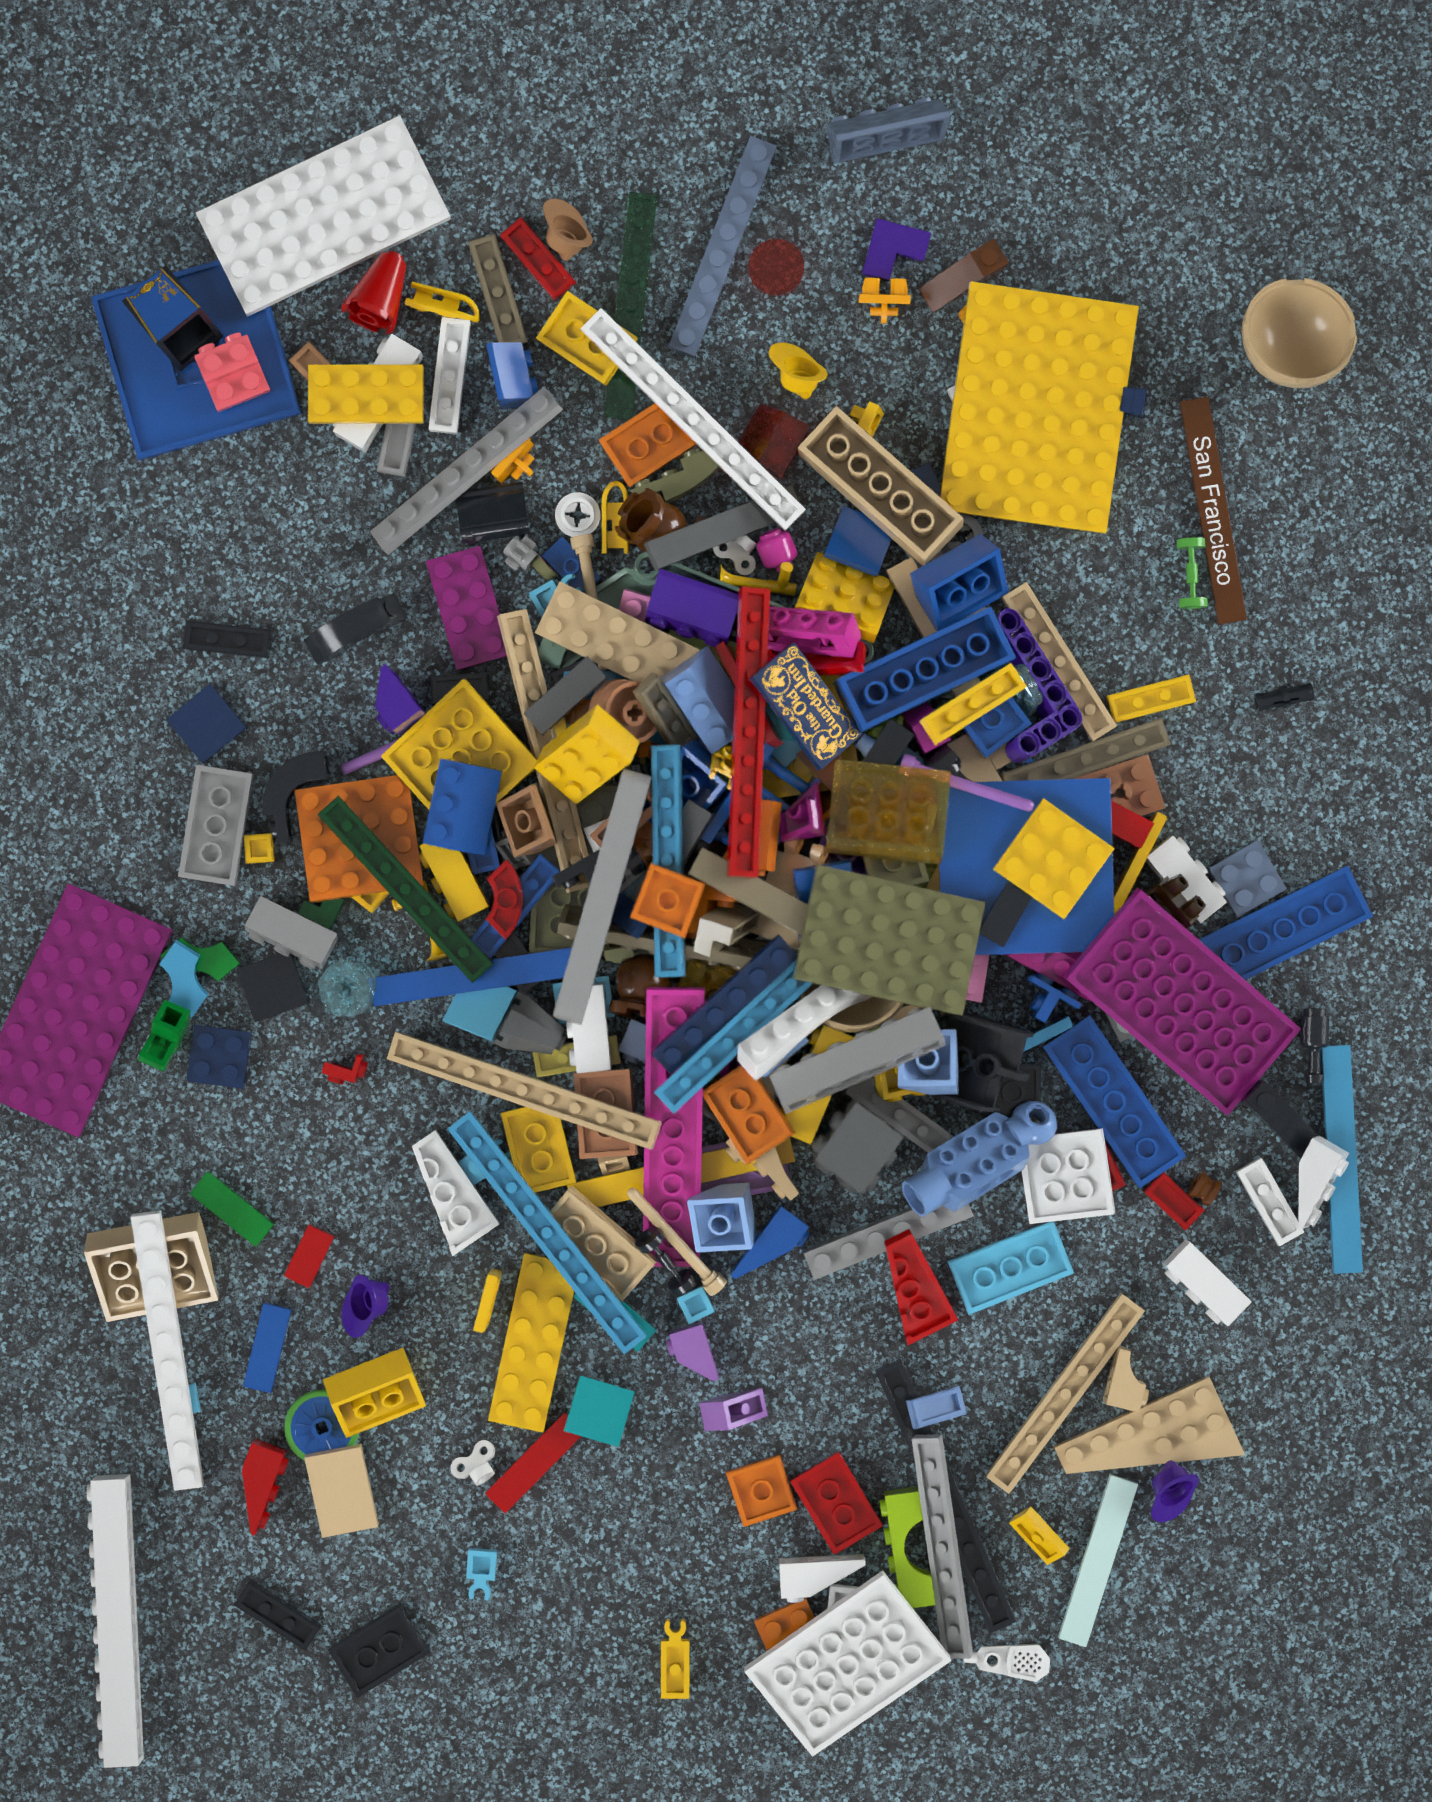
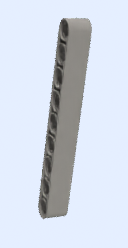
[553,769,652,1025]

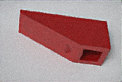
[242,1438,289,1536]

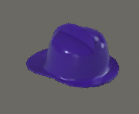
[341,1274,390,1338]
[1151,1460,1199,1522]

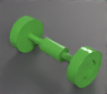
[1176,537,1208,609]

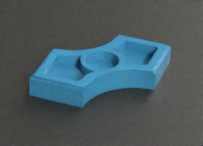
[159,940,208,1018]

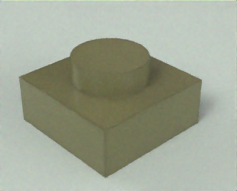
[604,943,634,963]

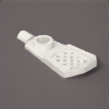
[963,1644,1050,1682]

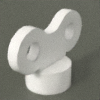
[712,535,757,575]
[451,1440,495,1486]

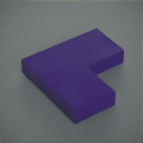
[862,219,931,282]

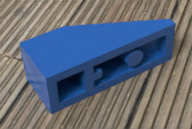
[730,1204,810,1279]

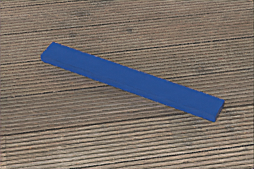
[370,948,572,1006]

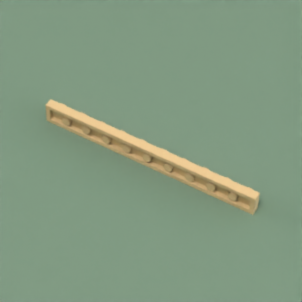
[497,609,590,893]
[387,1032,662,1150]

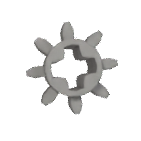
[503,536,538,571]

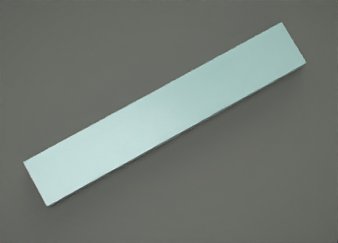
[1058,1474,1138,1647]

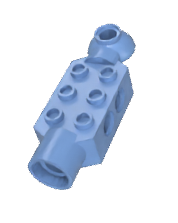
[902,1101,1057,1217]

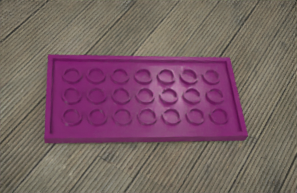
[0,883,173,1137]
[1063,888,1301,1116]

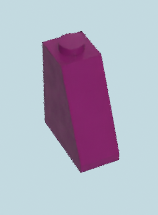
[899,702,951,757]

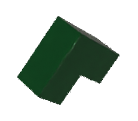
[298,898,346,930]

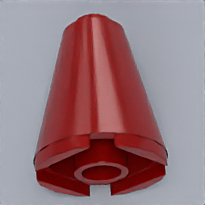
[341,251,407,334]

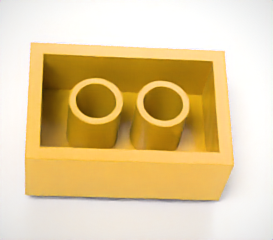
[534,704,640,804]

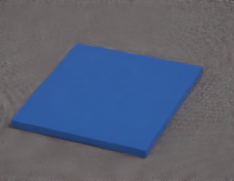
[91,260,302,461]
[937,778,1114,955]

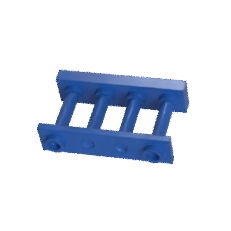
[701,742,821,846]

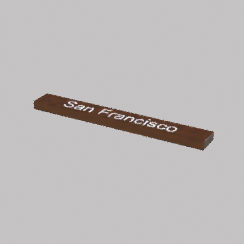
[1179,397,1247,625]

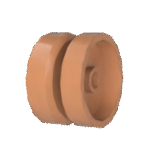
[589,678,657,743]

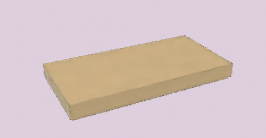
[550,1185,658,1301]

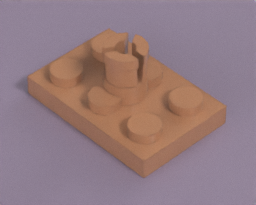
[1074,754,1166,816]
[573,1069,638,1159]

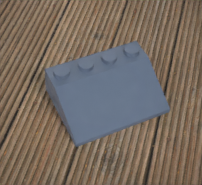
[826,98,950,163]

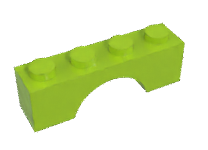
[879,1486,935,1608]

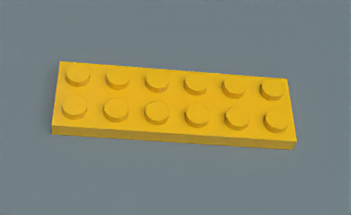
[488,1252,574,1433]

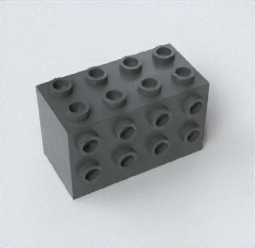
[811,1097,904,1194]

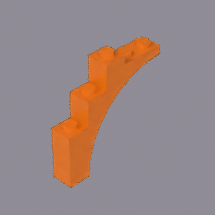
[686,800,782,939]

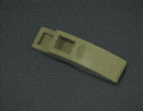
[631,448,721,504]

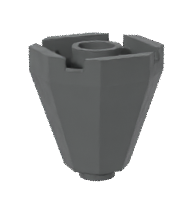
[494,989,567,1054]

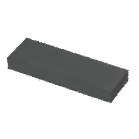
[523,656,608,736]

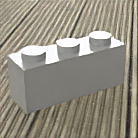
[245,896,338,969]

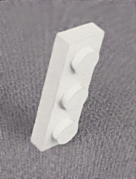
[1235,1157,1304,1246]

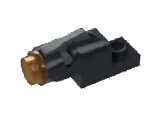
[551,842,653,894]

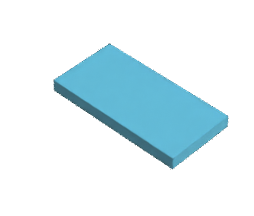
[947,1221,1074,1315]

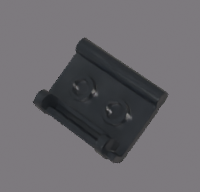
[456,482,530,547]

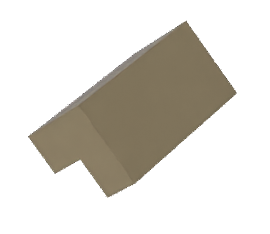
[693,903,760,957]

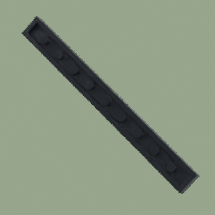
[875,1359,1017,1633]

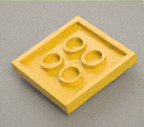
[795,552,895,643]
[993,798,1115,919]

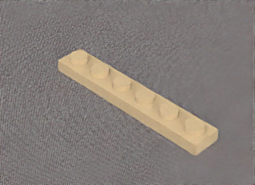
[1002,582,1117,742]

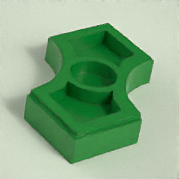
[160,938,241,981]

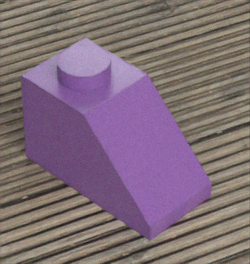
[666,1321,719,1381]
[699,1388,768,1431]

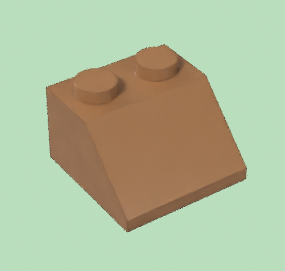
[496,784,557,858]

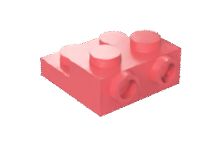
[194,333,271,412]

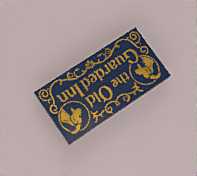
[749,642,862,770]

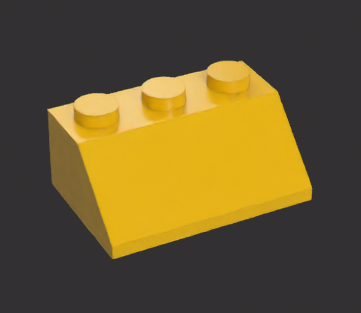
[323,1348,426,1438]

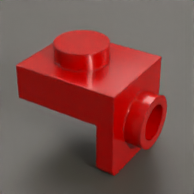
[321,1053,368,1085]

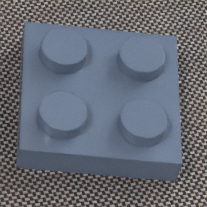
[1207,840,1287,917]

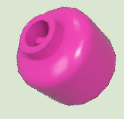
[756,527,797,572]

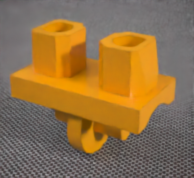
[858,278,911,324]
[491,438,535,484]

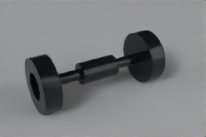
[635,1227,696,1296]

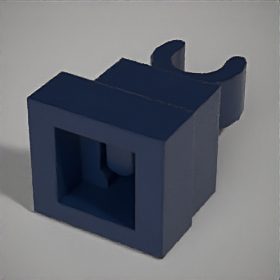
[1120,387,1147,418]

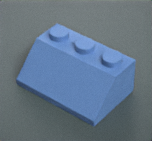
[660,646,735,754]

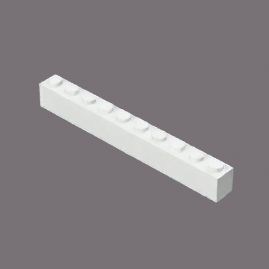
[87,1474,144,1768]

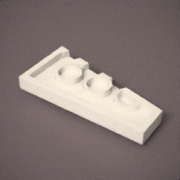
[412,1130,500,1256]

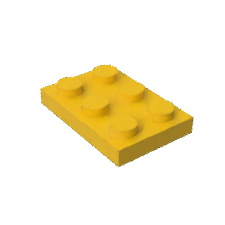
[536,291,638,386]
[501,1107,577,1193]

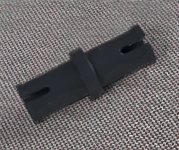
[1254,683,1315,712]

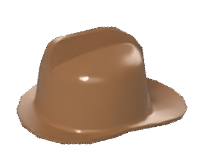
[543,199,593,261]

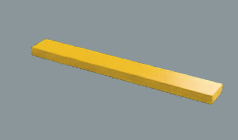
[567,1137,795,1207]

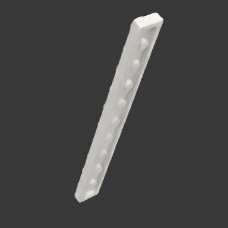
[581,308,806,531]
[131,1211,204,1491]

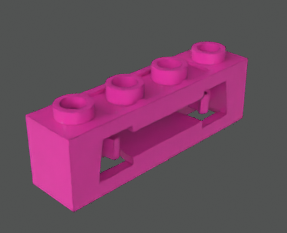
[768,606,861,658]

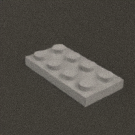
[178,765,254,886]

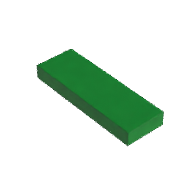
[189,1171,275,1247]

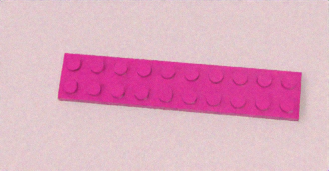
[643,987,705,1267]

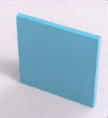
[442,986,517,1041]

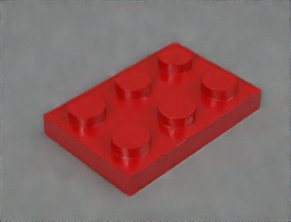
[790,1450,883,1555]

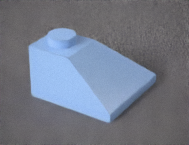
[898,1030,958,1095]

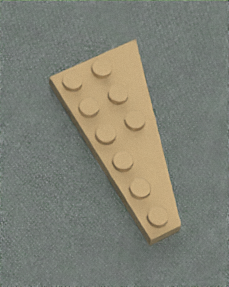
[1053,1376,1245,1474]

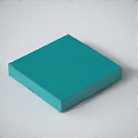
[563,1375,634,1447]

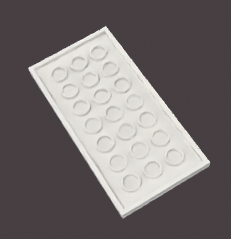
[196,116,451,317]

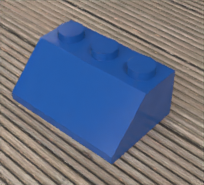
[910,534,1009,631]
[423,759,503,855]

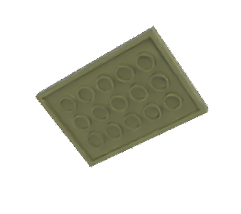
[793,865,985,1016]

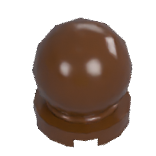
[615,488,687,553]
[609,954,671,1018]

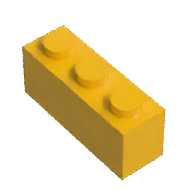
[419,844,491,922]

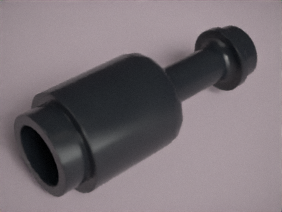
[1300,1008,1329,1083]

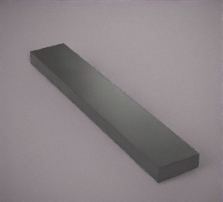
[644,486,800,571]

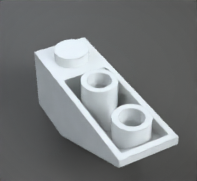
[1298,1136,1349,1229]

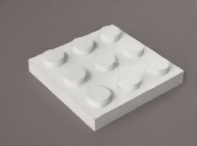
[1022,1128,1115,1224]

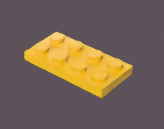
[308,365,424,424]

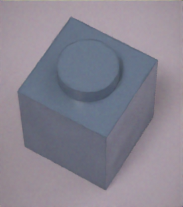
[618,1019,646,1064]

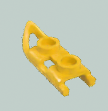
[405,282,480,323]
[601,481,629,554]
[709,740,733,790]

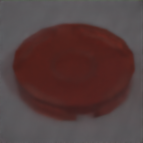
[748,239,804,297]

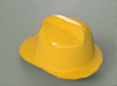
[768,342,828,399]

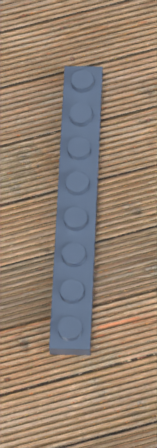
[668,136,777,358]

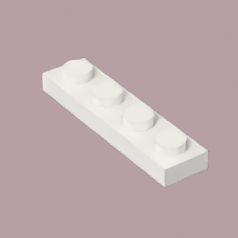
[429,317,471,435]

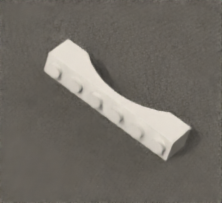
[737,985,872,1081]

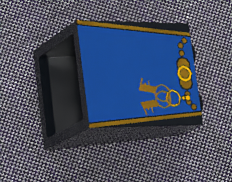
[122,265,224,372]

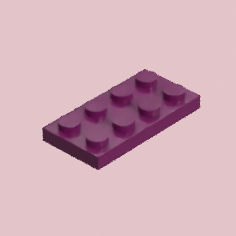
[426,546,507,671]

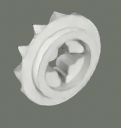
[555,492,600,537]

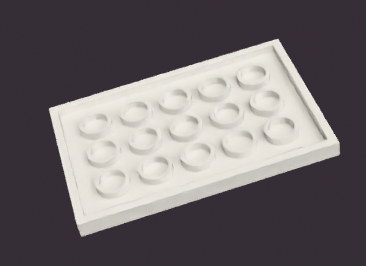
[744,1570,951,1757]

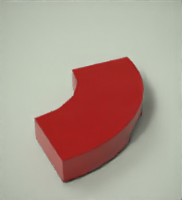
[486,859,524,940]

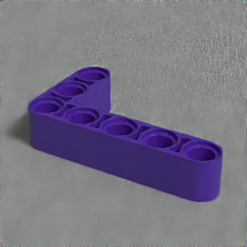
[995,608,1083,763]

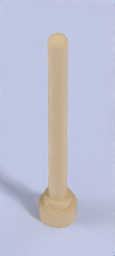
[570,534,608,671]
[627,1188,727,1296]

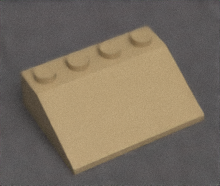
[84,1212,218,1322]

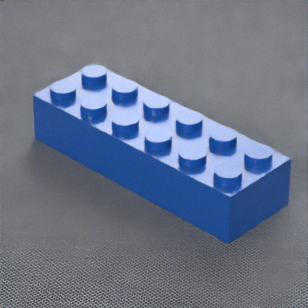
[833,606,1016,733]

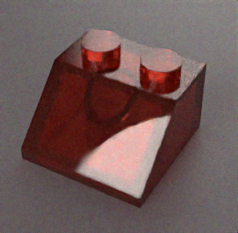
[738,404,810,481]

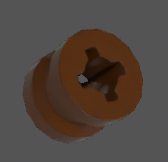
[1188,1170,1222,1206]

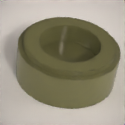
[531,554,558,582]

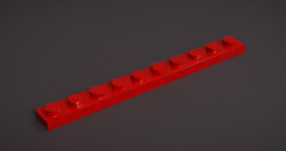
[727,586,770,878]

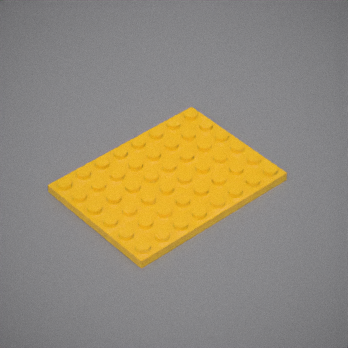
[939,282,1139,534]

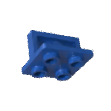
[1024,973,1082,1022]

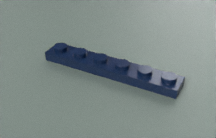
[650,934,798,1074]

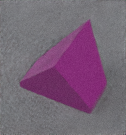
[779,780,826,842]

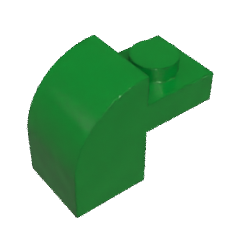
[138,1000,191,1072]

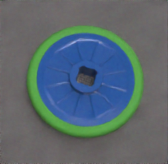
[284,1390,359,1461]

